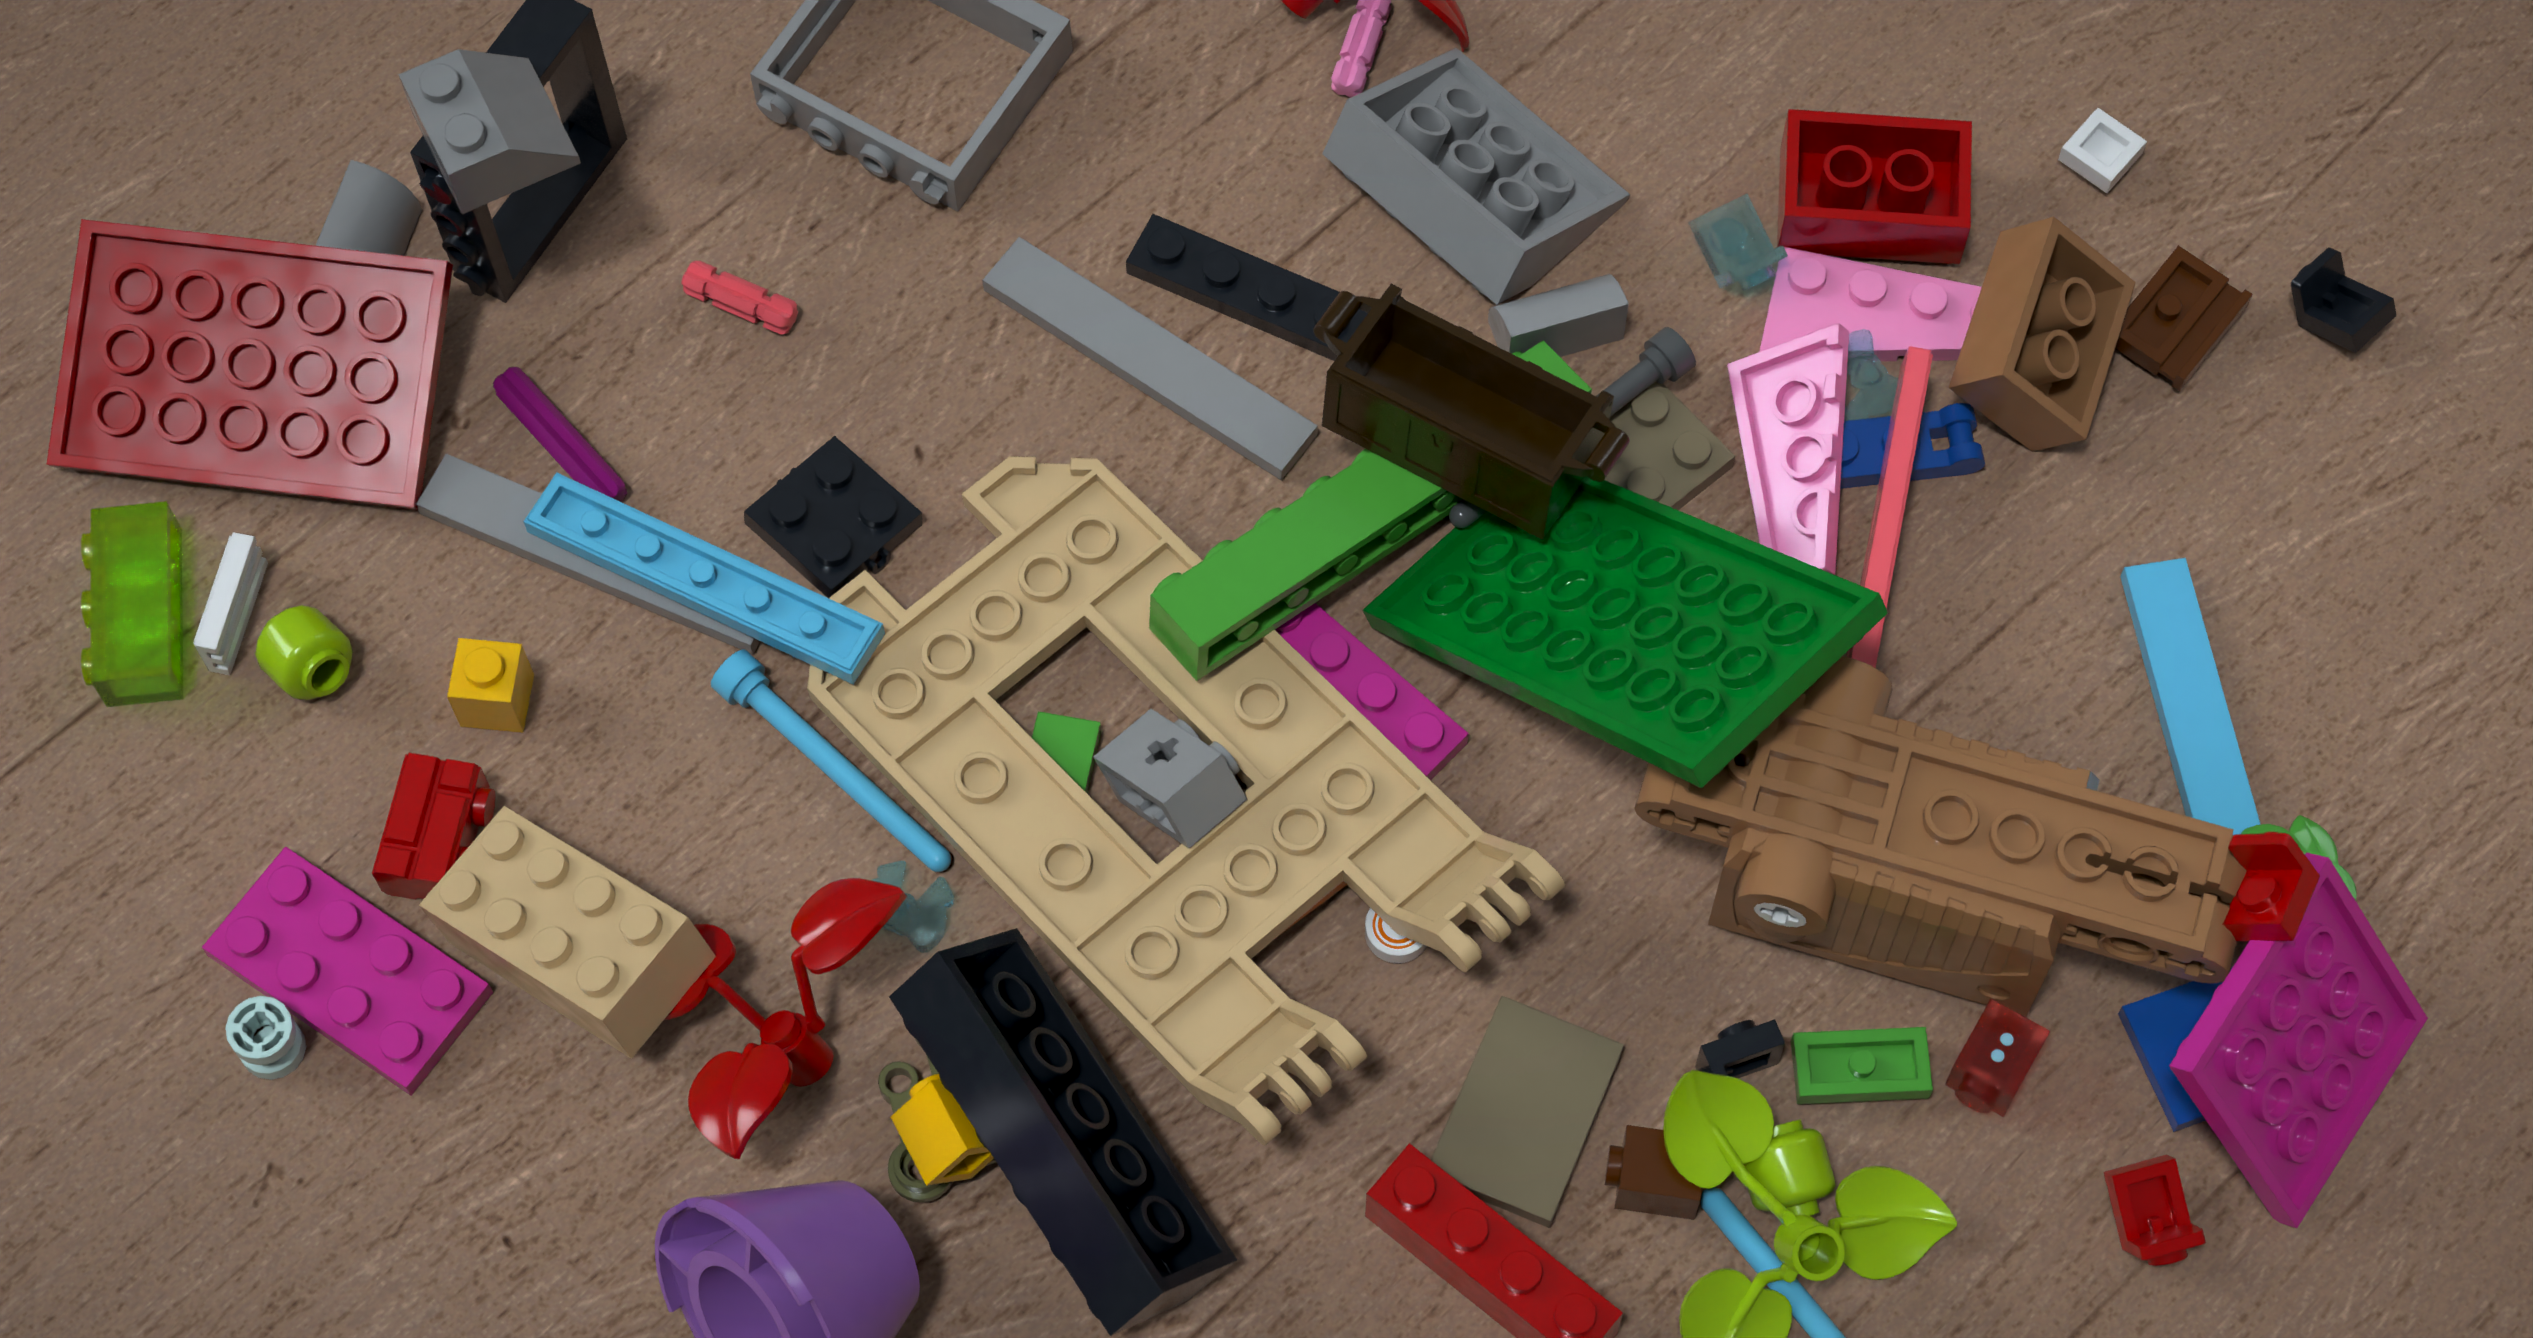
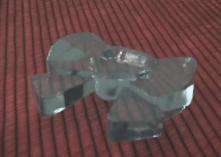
[1844,329,1898,421]
[871,861,954,953]

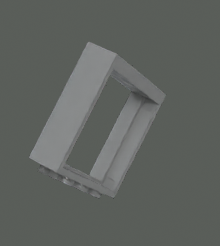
[750,0,1073,212]

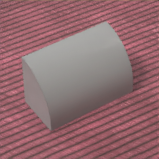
[315,160,422,256]
[1488,274,1629,357]

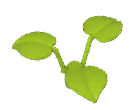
[1663,1070,1957,1338]

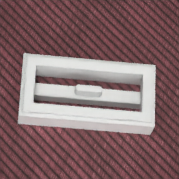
[193,532,268,675]

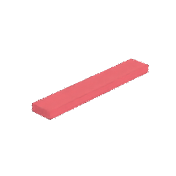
[1847,346,1933,668]

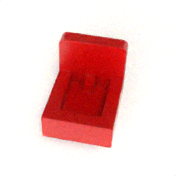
[2104,1154,2206,1266]

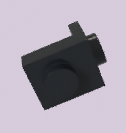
[2291,247,2397,353]
[1695,1019,1785,1078]

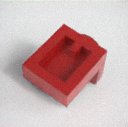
[2222,832,2320,941]

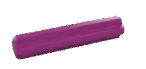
[493,367,627,502]

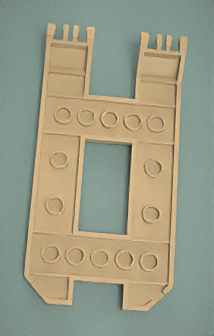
[807,456,1565,1146]

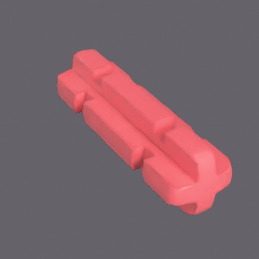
[681,260,798,334]

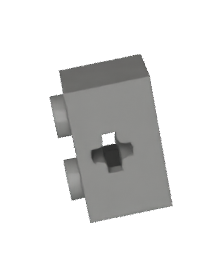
[1093,709,1247,848]

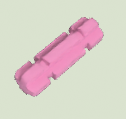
[1331,0,1391,98]

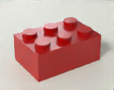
[1777,109,1972,264]

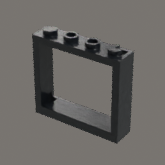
[410,0,627,303]

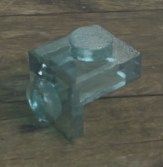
[1688,193,1788,291]

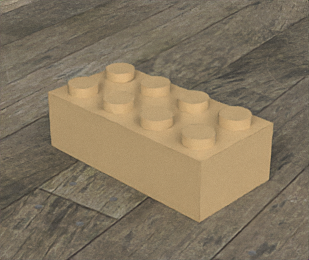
[419,806,716,1059]

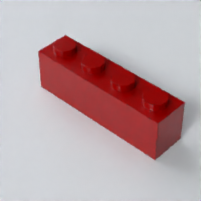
[1365,1143,1623,1338]

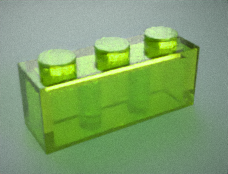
[81,501,183,707]

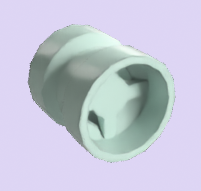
[225,996,306,1080]

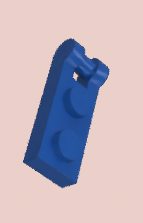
[1840,403,1985,489]

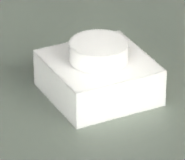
[2058,108,2147,193]

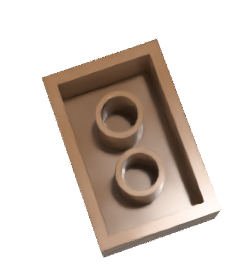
[1949,216,2136,452]

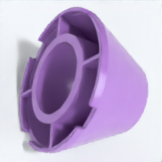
[655,1180,920,1338]

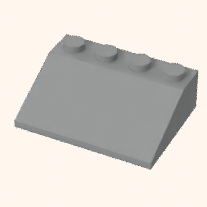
[1322,48,1630,305]

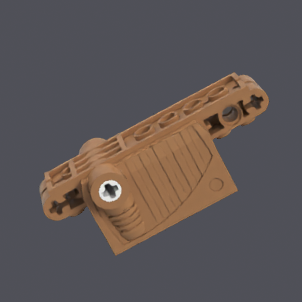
[1634,656,2246,1016]

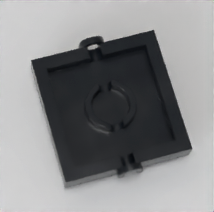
[744,436,922,598]

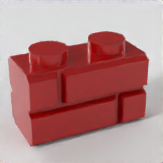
[372,752,496,900]

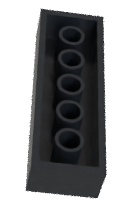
[889,928,1238,1336]

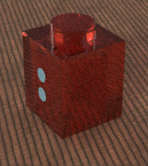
[1945,999,2050,1117]

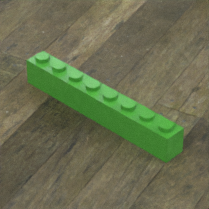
[1149,340,1592,681]

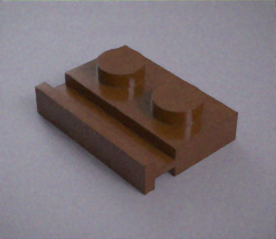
[2115,245,2253,391]

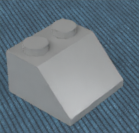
[398,49,581,214]

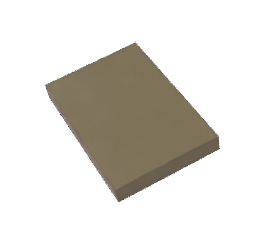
[1431,995,1624,1228]

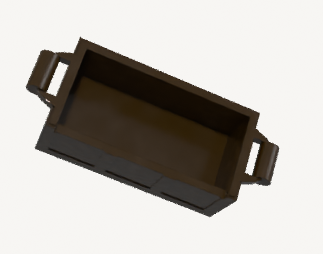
[1313,283,1630,540]

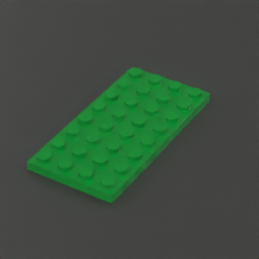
[1362,476,1888,788]

